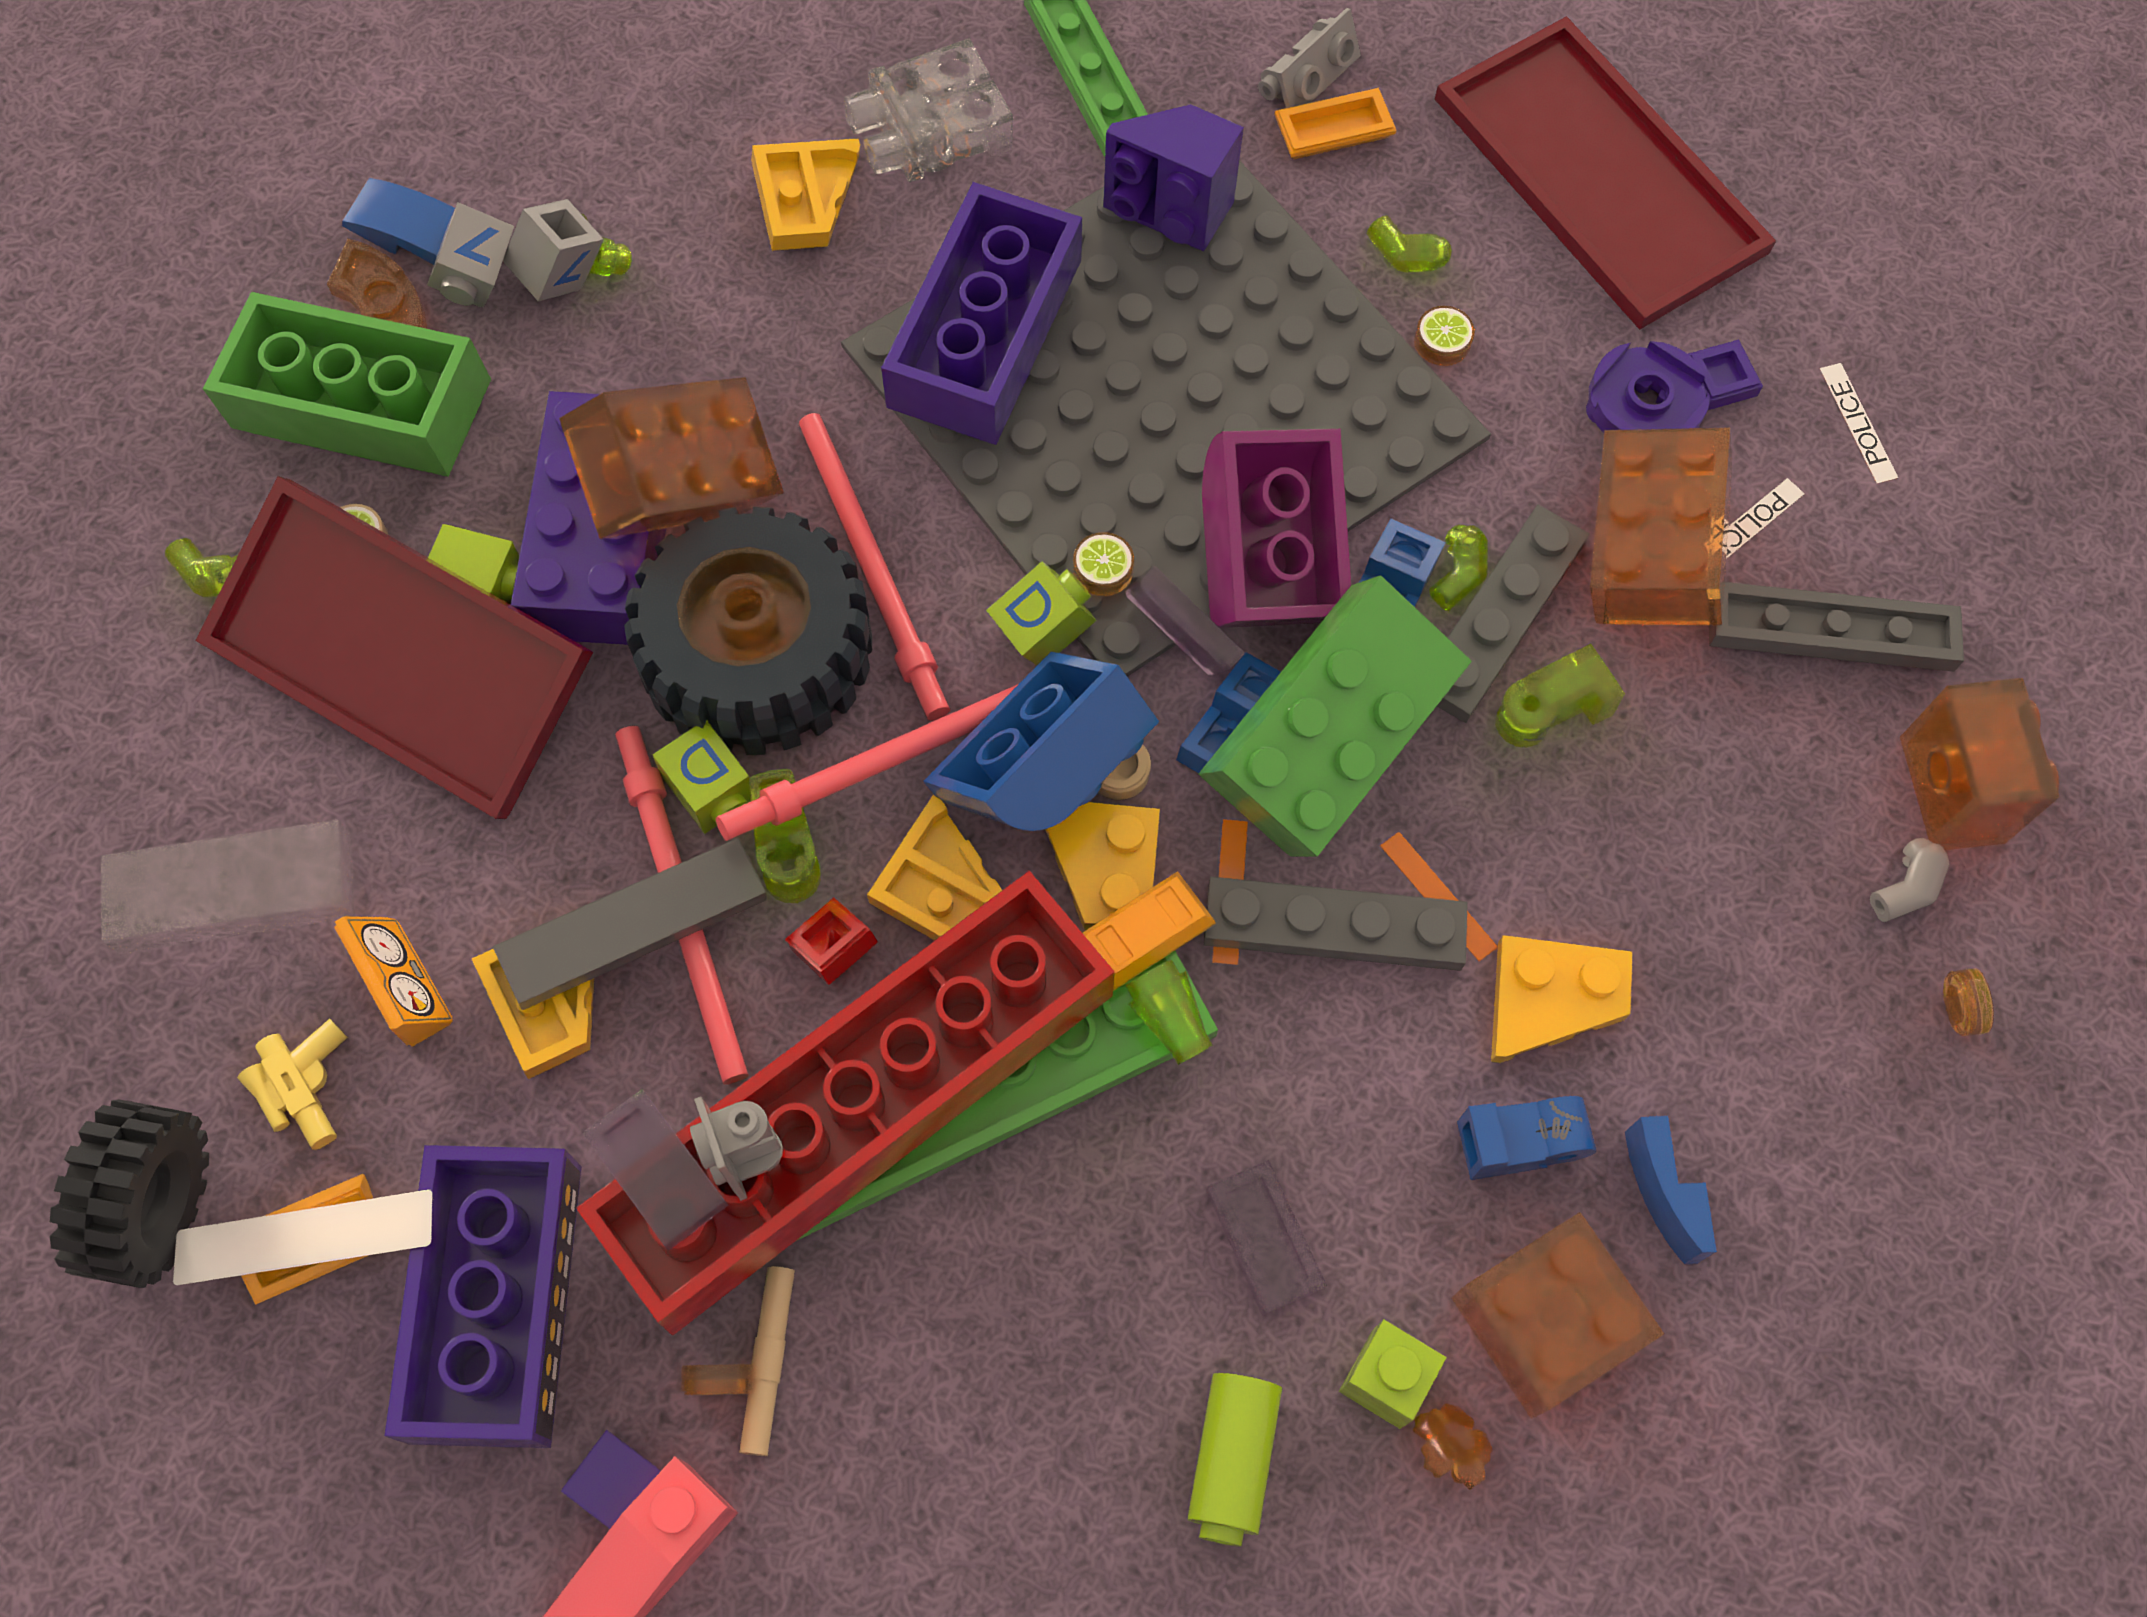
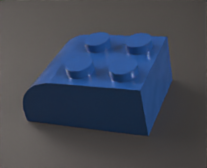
[923,652,1159,831]

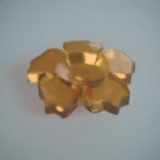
[1412,1403,1493,1490]

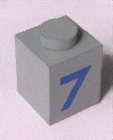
[503,199,604,301]
[427,202,514,308]

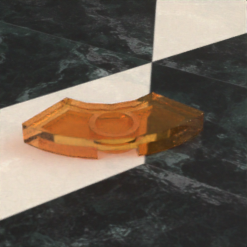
[327,238,427,329]

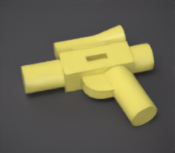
[237,1018,348,1150]

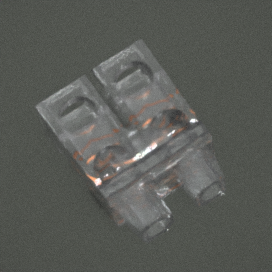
[844,38,1013,182]

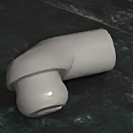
[1870,838,1950,922]

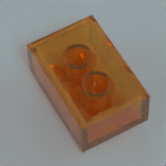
[559,377,784,539]
[1590,428,1732,625]

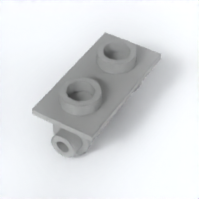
[1258,8,1361,108]
[690,1097,783,1201]

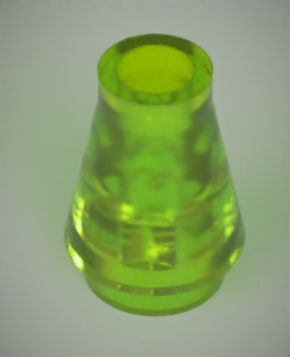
[1126,960,1213,1065]

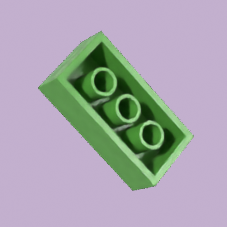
[203,292,491,477]
[1198,575,1472,857]

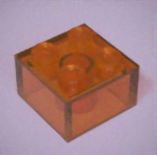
[1900,678,2060,850]
[1451,1212,1664,1419]

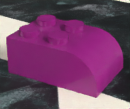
[1202,428,1351,628]

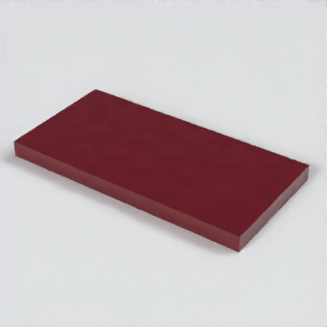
[1434,16,1776,330]
[195,476,593,819]

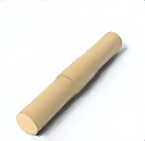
[739,1266,795,1456]

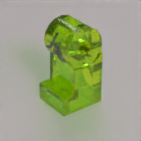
[1495,644,1625,748]

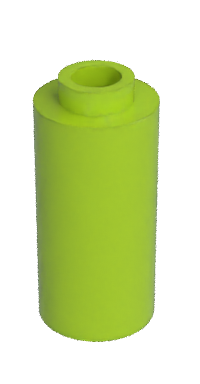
[1187,1373,1282,1547]

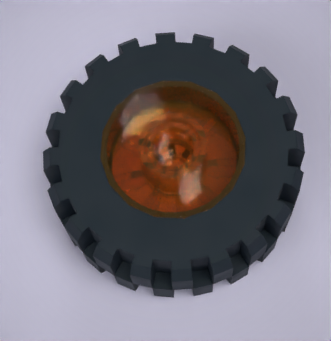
[624,506,873,755]

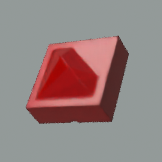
[785,897,878,985]

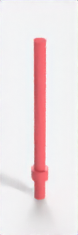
[799,413,950,721]
[716,684,1018,841]
[615,726,749,1085]

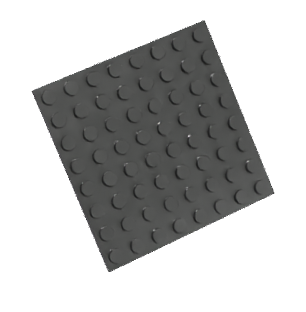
[841,160,1491,677]

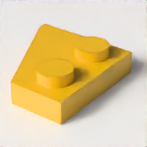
[751,139,860,251]
[867,795,1002,940]
[1045,802,1160,930]
[1491,935,1632,1063]
[472,949,594,1079]

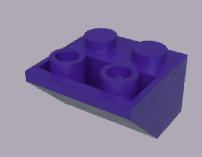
[1103,104,1244,252]

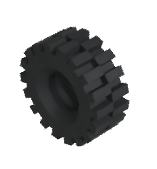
[49,1099,209,1288]

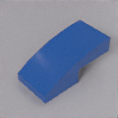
[342,178,455,265]
[1359,519,1446,607]
[1176,652,1281,773]
[1625,1116,1717,1264]

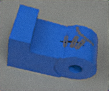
[1457,1096,1596,1180]

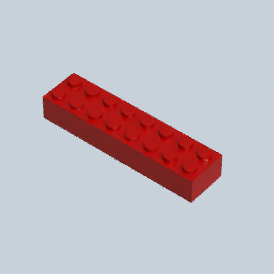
[576,871,1115,1336]

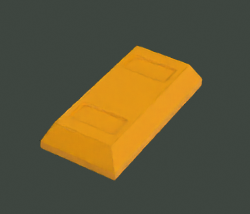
[1274,88,1397,159]
[1083,871,1216,991]

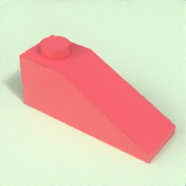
[543,1456,738,1617]

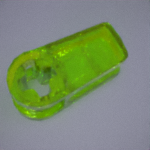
[749,769,821,903]

